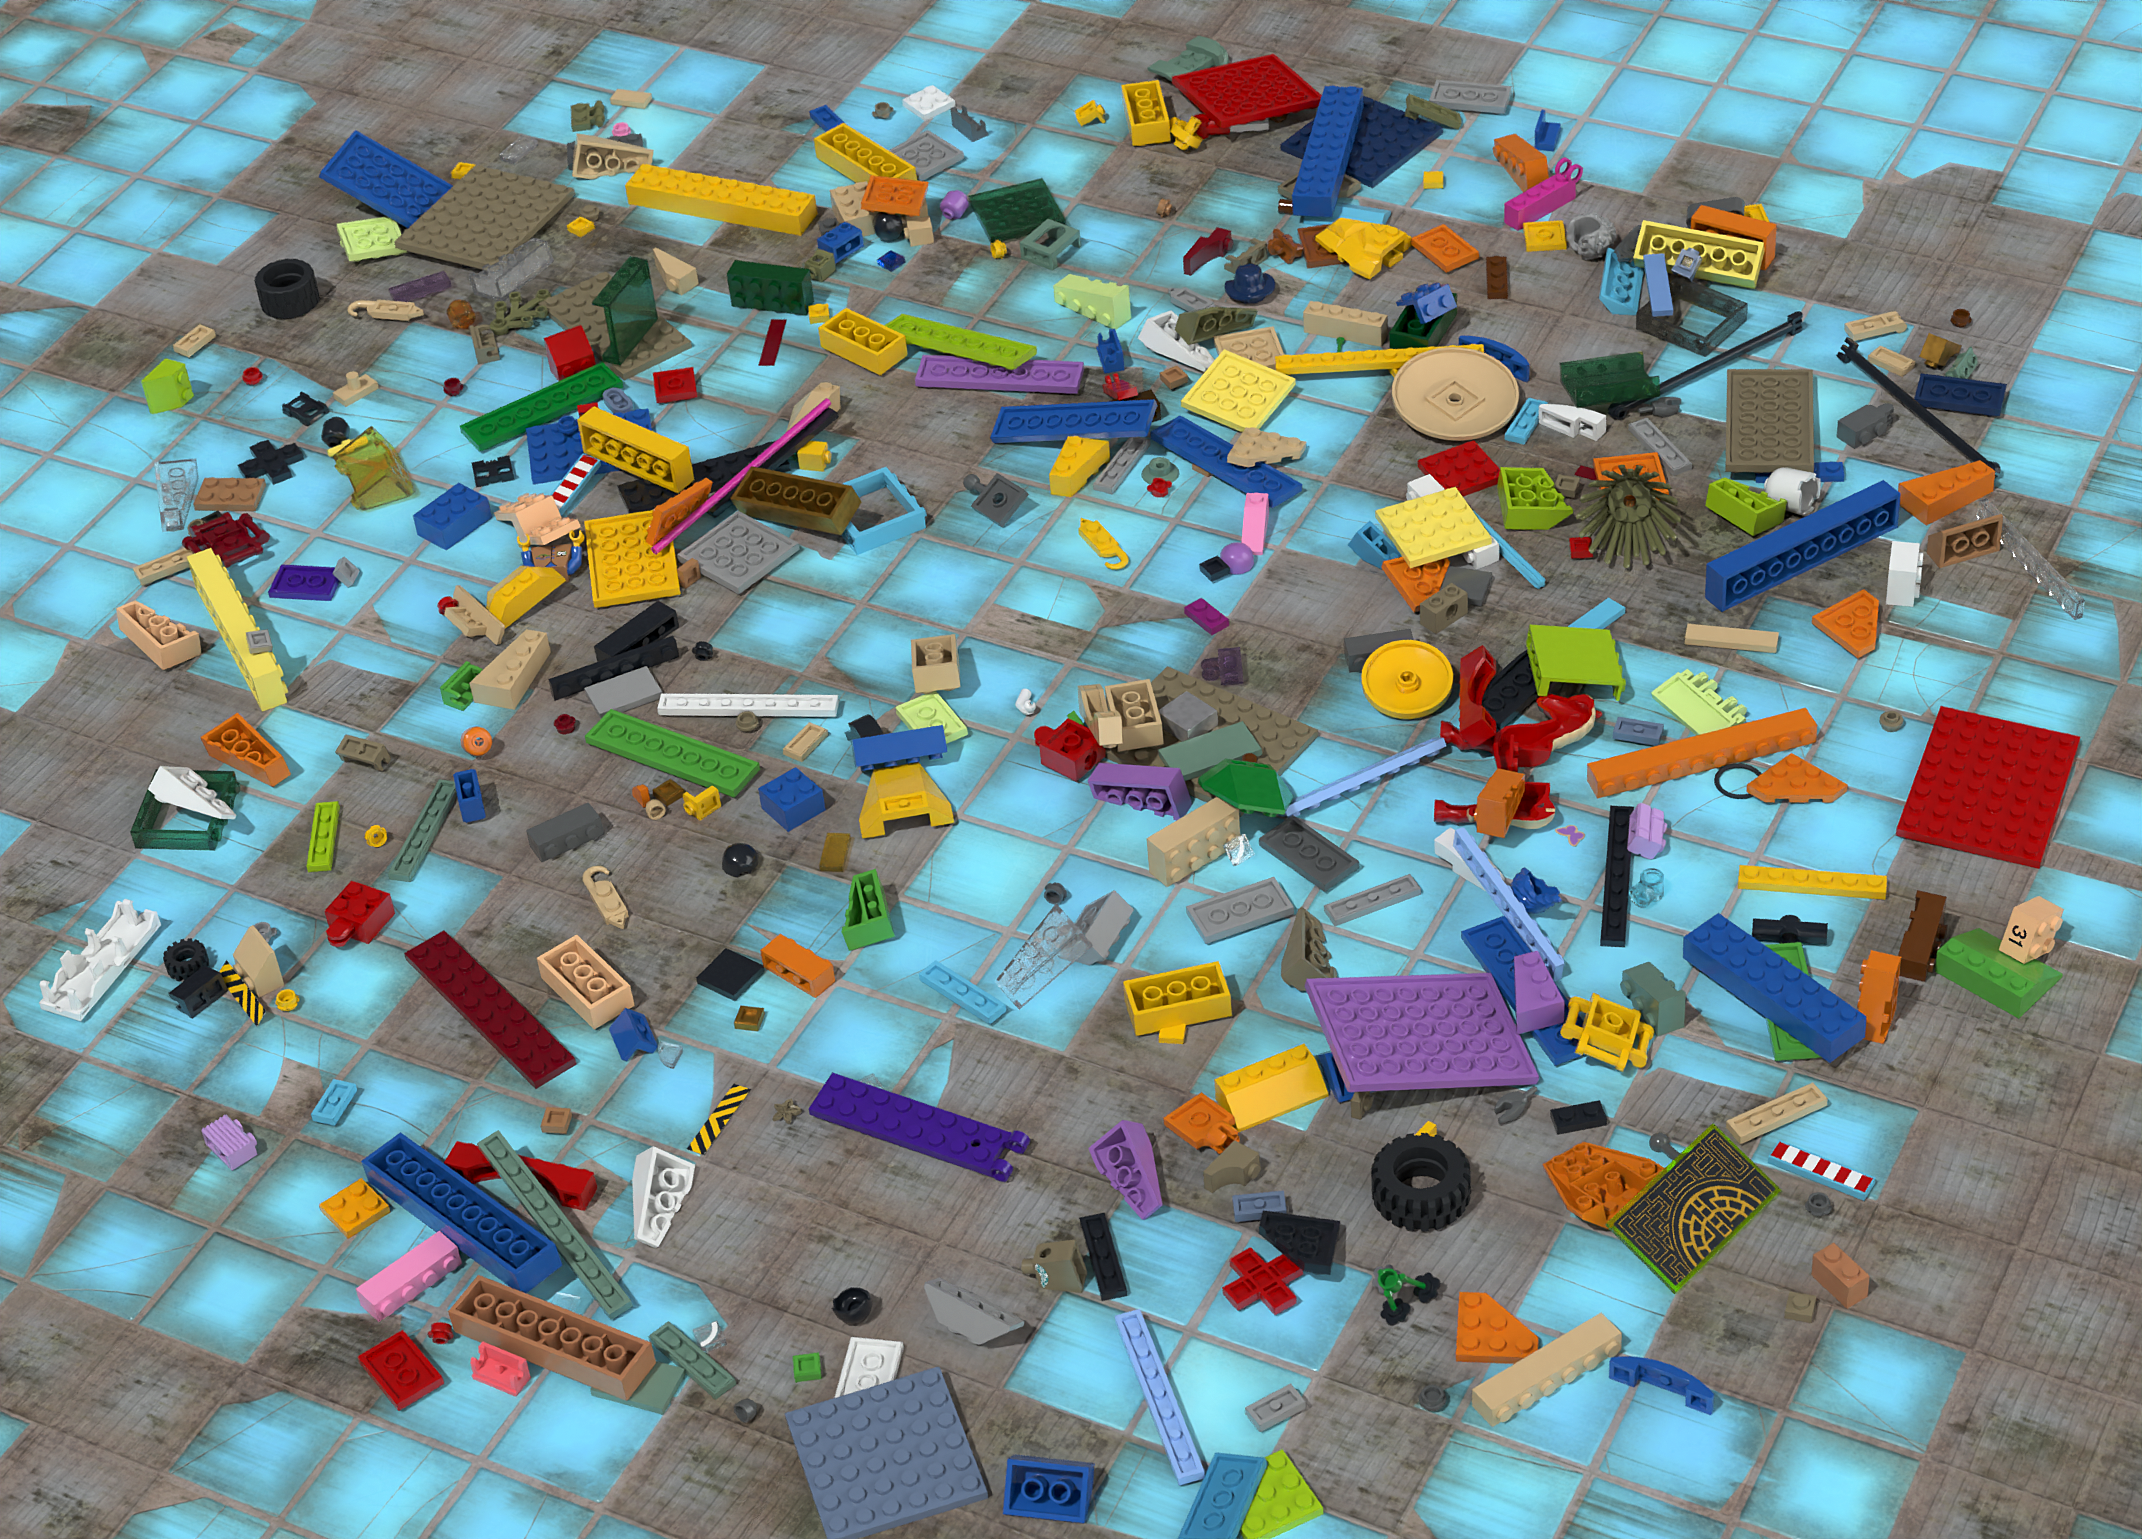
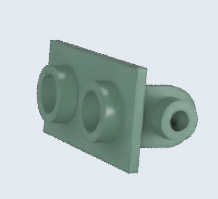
[1945,346,1978,379]

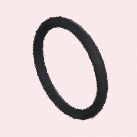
[1714,763,1762,799]

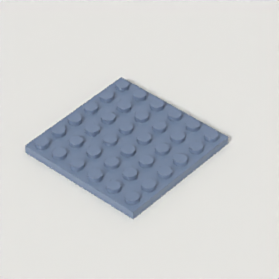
[785,1366,988,1539]

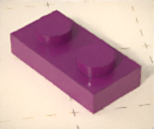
[1184,598,1229,635]

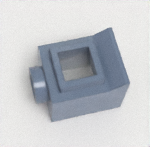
[1671,247,1702,282]

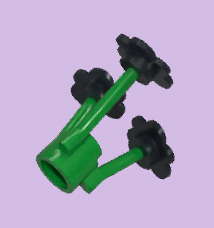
[1372,1264,1441,1326]

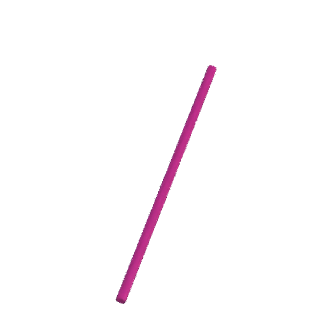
[651,398,831,555]

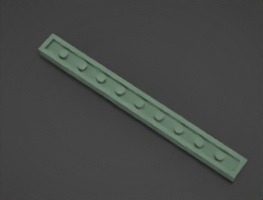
[477,1130,633,1320]

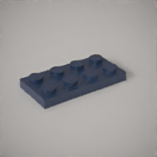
[1914,373,2007,416]

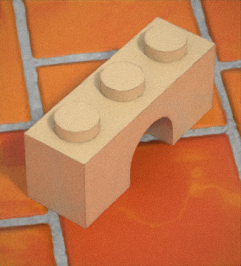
[900,198,934,247]

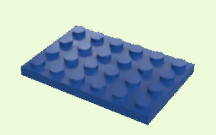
[319,130,453,228]
[526,408,652,485]

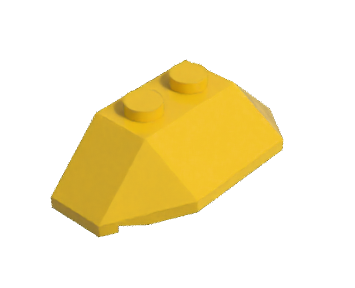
[486,565,566,629]

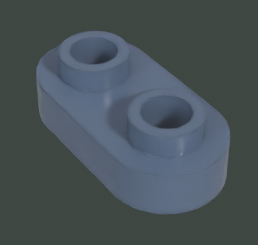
[603,388,633,414]

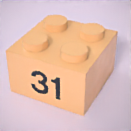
[1999,896,2064,964]

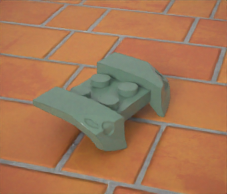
[1147,36,1229,81]

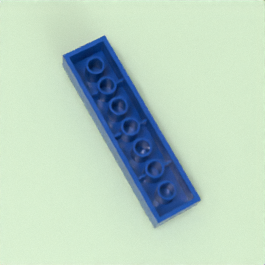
[1683,913,1867,1063]

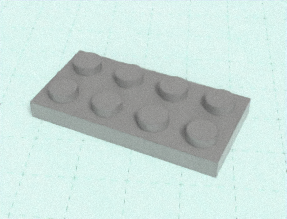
[1429,80,1512,114]
[1186,877,1294,944]

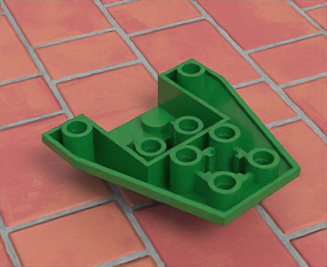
[1198,758,1293,817]

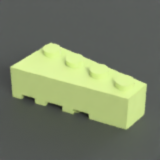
[1053,274,1131,330]

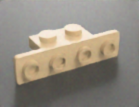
[444,585,505,645]

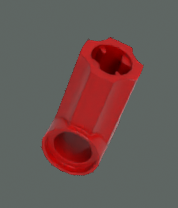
[1194,114,1230,139]

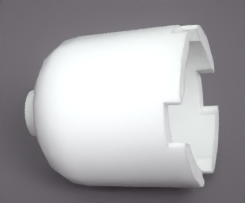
[1764,467,1821,516]

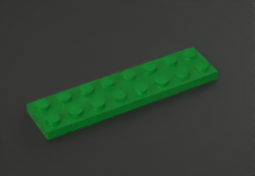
[459,362,624,452]

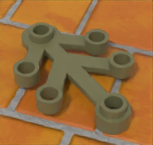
[489,289,551,336]

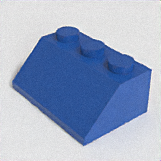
[1003,1454,1095,1523]

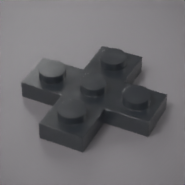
[238,440,304,485]

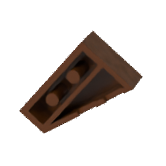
[1898,890,1948,982]

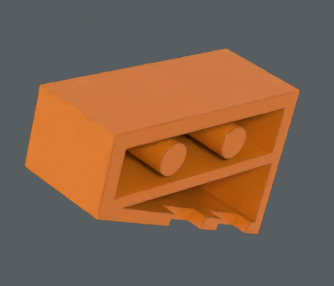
[1474,768,1525,838]
[1857,950,1901,1044]

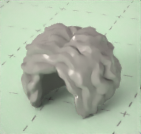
[1566,212,1616,260]

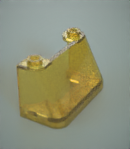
[333,425,416,511]

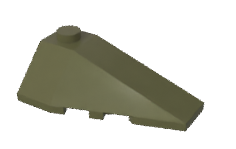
[1174,307,1258,345]

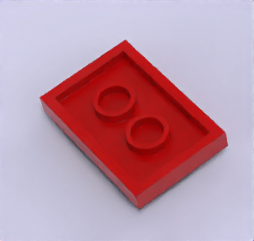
[357,1330,444,1411]

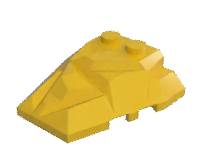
[1315,218,1412,280]

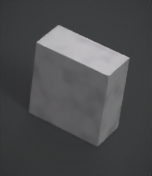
[1158,691,1218,741]

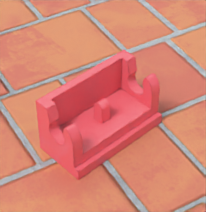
[471,1342,531,1397]

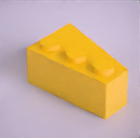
[1049,436,1110,497]

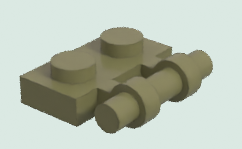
[571,100,605,132]

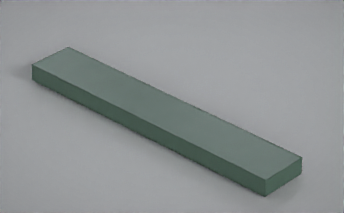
[388,779,457,882]

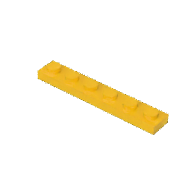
[1738,865,1887,900]

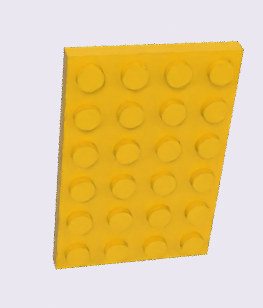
[584,510,681,608]

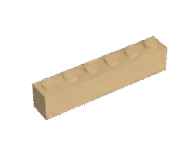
[1472,1313,1622,1427]

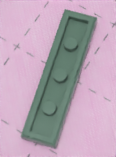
[648,1321,736,1400]

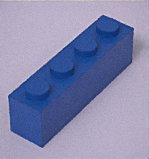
[851,725,947,771]

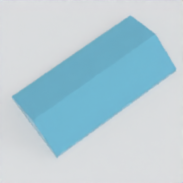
[1303,202,1391,226]
[1599,248,1644,315]

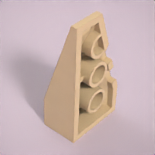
[572,133,654,179]

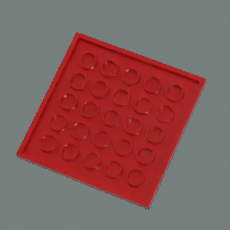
[1172,54,1322,129]

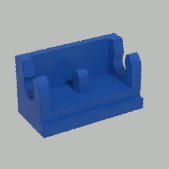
[1096,328,1124,374]

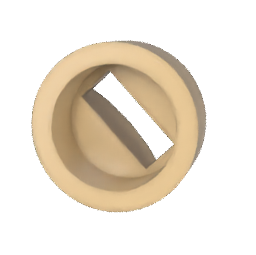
[646,799,666,820]

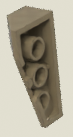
[1281,906,1337,991]

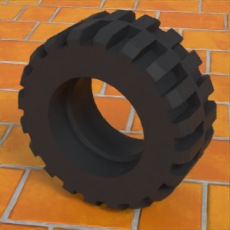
[1371,1133,1471,1232]

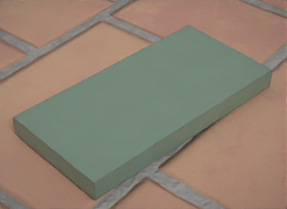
[1158,721,1262,781]

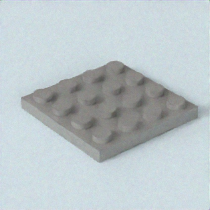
[677,511,799,594]

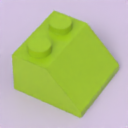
[141,358,194,414]

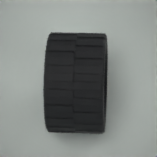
[254,258,320,319]

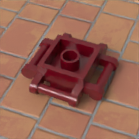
[182,512,270,568]

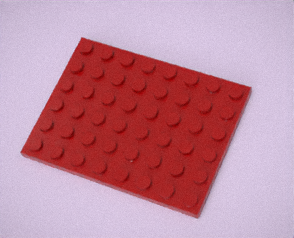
[1896,706,2081,869]

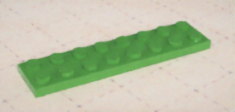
[585,709,760,798]

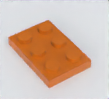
[1411,224,1479,273]

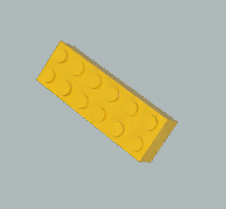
[814,123,917,183]
[577,406,694,493]

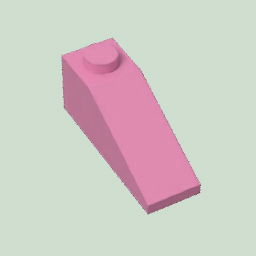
[1242,493,1269,555]

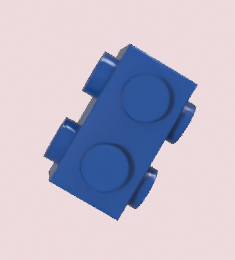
[817,221,864,264]

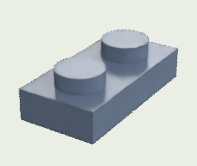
[1613,717,1664,746]
[1232,1191,1287,1222]

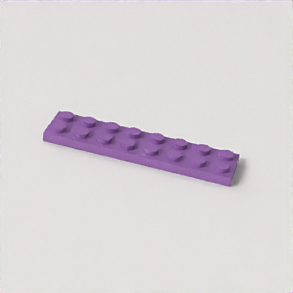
[915,355,1084,394]

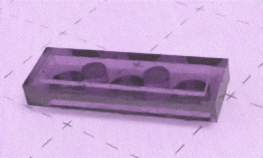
[388,271,452,302]

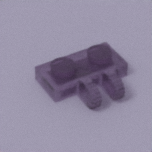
[1201,647,1243,685]

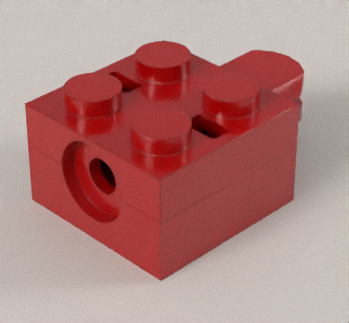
[1034,718,1106,782]
[324,880,395,947]

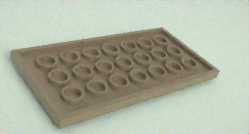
[539,271,692,381]
[1725,369,1814,473]

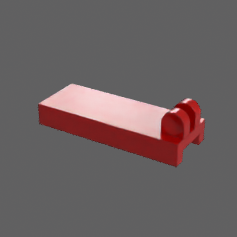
[1102,373,1138,400]

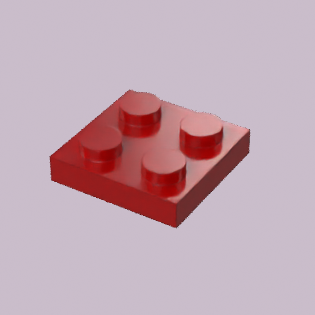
[653,367,697,403]

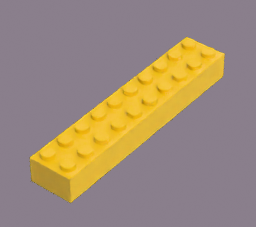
[625,164,818,236]

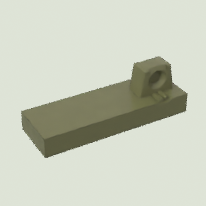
[1405,94,1462,130]

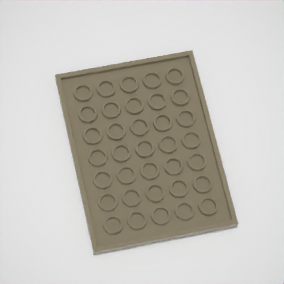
[394,165,575,273]
[1104,666,1318,817]

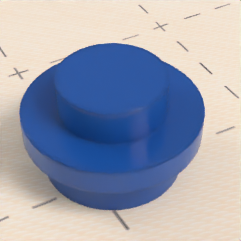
[557,415,578,434]

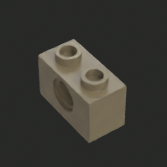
[1420,583,1468,634]

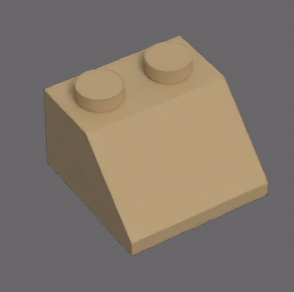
[233,925,284,998]

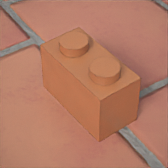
[1811,1243,1870,1309]

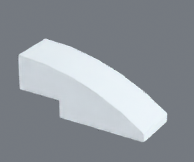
[1539,404,1606,441]
[1434,827,1505,891]

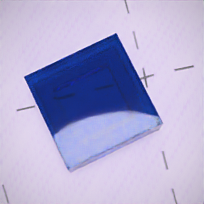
[877,250,905,272]

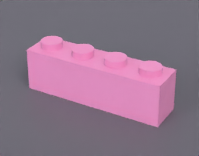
[356,1231,462,1322]

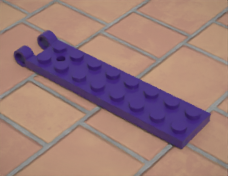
[809,1072,1030,1182]

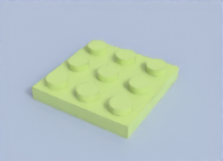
[337,216,407,261]

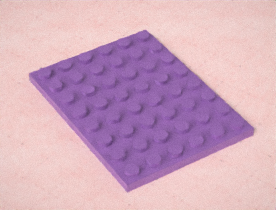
[1304,973,1539,1092]

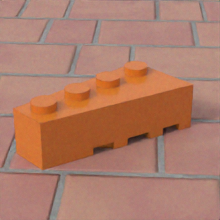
[1493,134,1549,192]
[1898,460,1995,526]
[200,713,291,787]

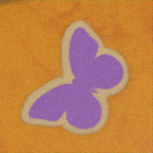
[1555,825,1585,846]

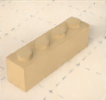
[1303,301,1388,347]

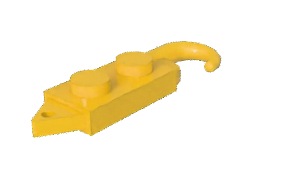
[1078,518,1129,570]

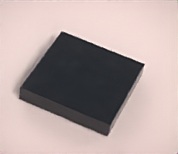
[696,948,765,1001]

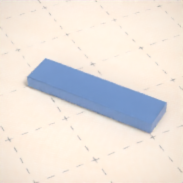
[1643,253,1673,317]

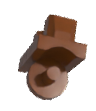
[1267,229,1303,264]

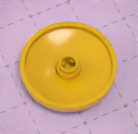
[1361,640,1453,719]

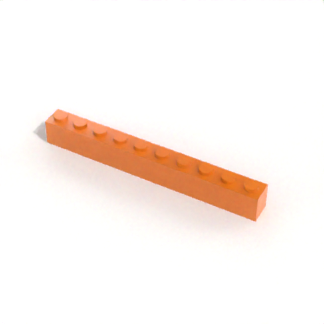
[1587,708,1817,799]

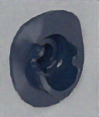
[1224,263,1276,304]

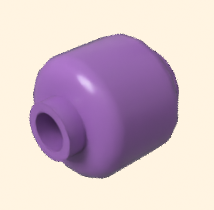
[940,190,969,219]

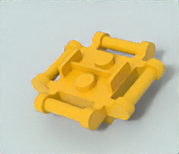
[1560,992,1654,1072]

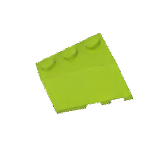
[1497,467,1573,530]

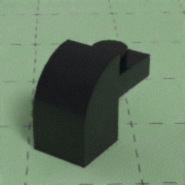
[844,714,883,741]

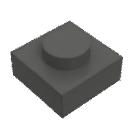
[818,218,839,236]

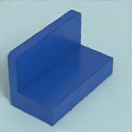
[1535,109,1561,152]
[609,1008,658,1061]

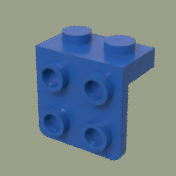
[1396,282,1457,324]

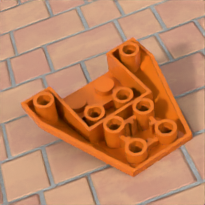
[1542,1142,1667,1229]

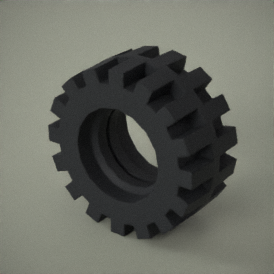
[163,938,209,981]

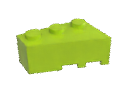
[1705,477,1787,536]

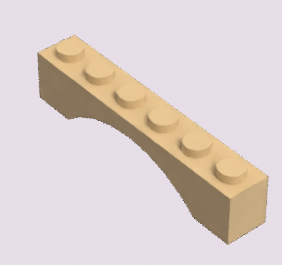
[1078,684,1123,748]

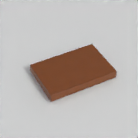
[1297,224,1347,269]

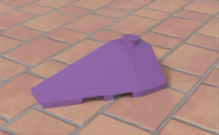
[1088,1120,1163,1220]

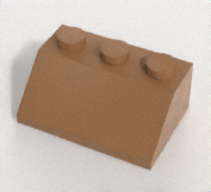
[1927,514,2003,568]

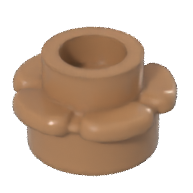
[1156,199,1173,218]

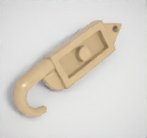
[347,300,424,321]
[582,866,629,929]

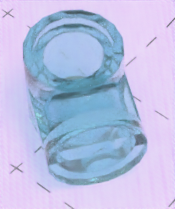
[1629,868,1664,908]

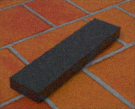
[1079,1212,1127,1301]

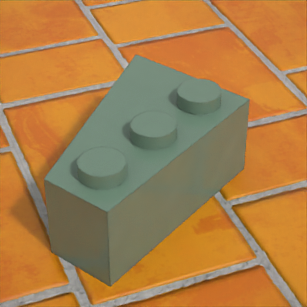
[1620,962,1686,1037]

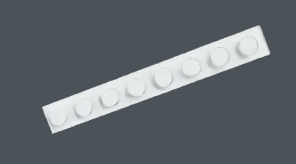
[657,694,839,717]

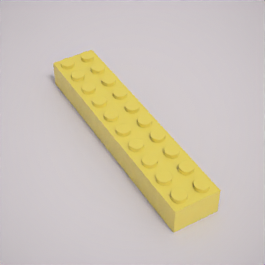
[187,548,288,712]

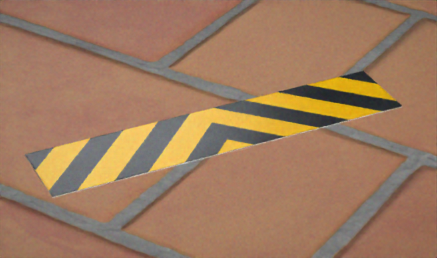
[219,960,266,1026]
[687,1084,751,1155]

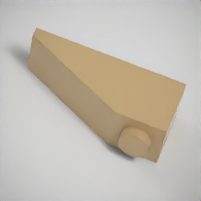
[653,247,699,296]

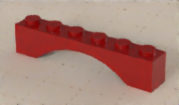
[1459,645,1496,748]
[444,1141,597,1211]

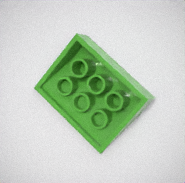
[1935,928,2063,1019]

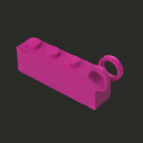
[1504,157,1583,231]

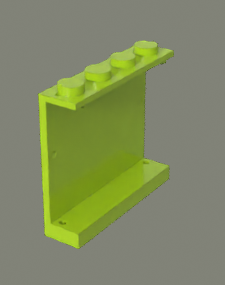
[1526,624,1626,701]

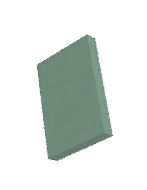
[590,1361,686,1415]

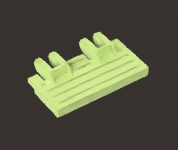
[1651,669,1747,735]

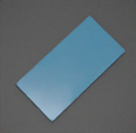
[1178,1452,1268,1539]

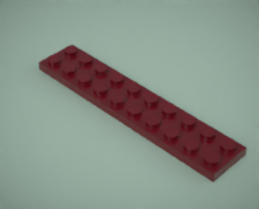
[404,930,577,1089]

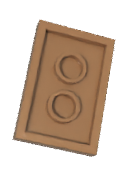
[193,477,266,511]

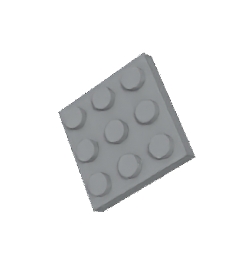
[888,130,964,181]

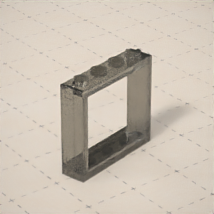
[1636,276,1748,357]

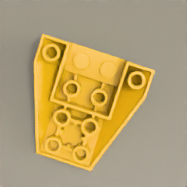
[859,762,954,839]

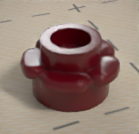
[443,378,463,396]
[554,714,576,735]

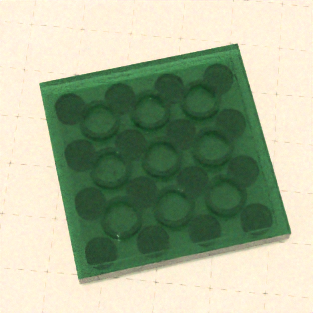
[968,178,1066,243]

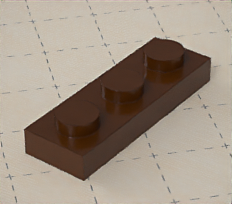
[1486,256,1508,299]

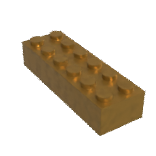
[731,466,862,535]

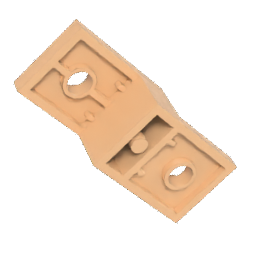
[494,493,581,545]

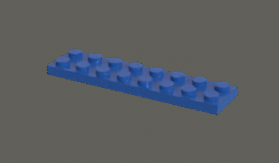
[990,399,1157,443]
[1150,415,1302,508]
[1461,916,1599,1066]

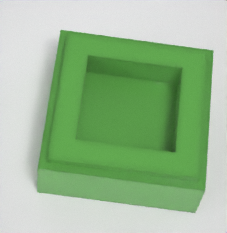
[793,1352,822,1382]

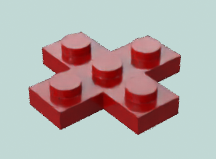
[1222,1247,1303,1315]

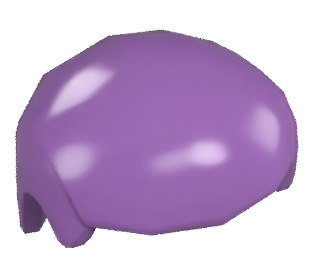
[1220,542,1254,574]

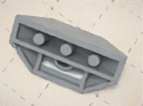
[924,1277,1025,1344]

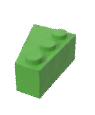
[841,869,895,951]

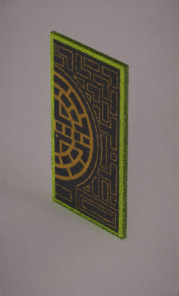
[1605,1123,1781,1294]

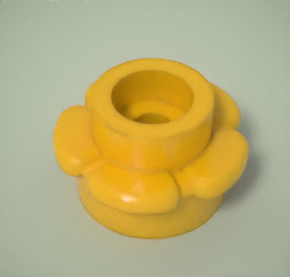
[990,240,1007,259]
[364,825,387,847]
[275,989,299,1011]

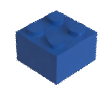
[758,767,826,832]

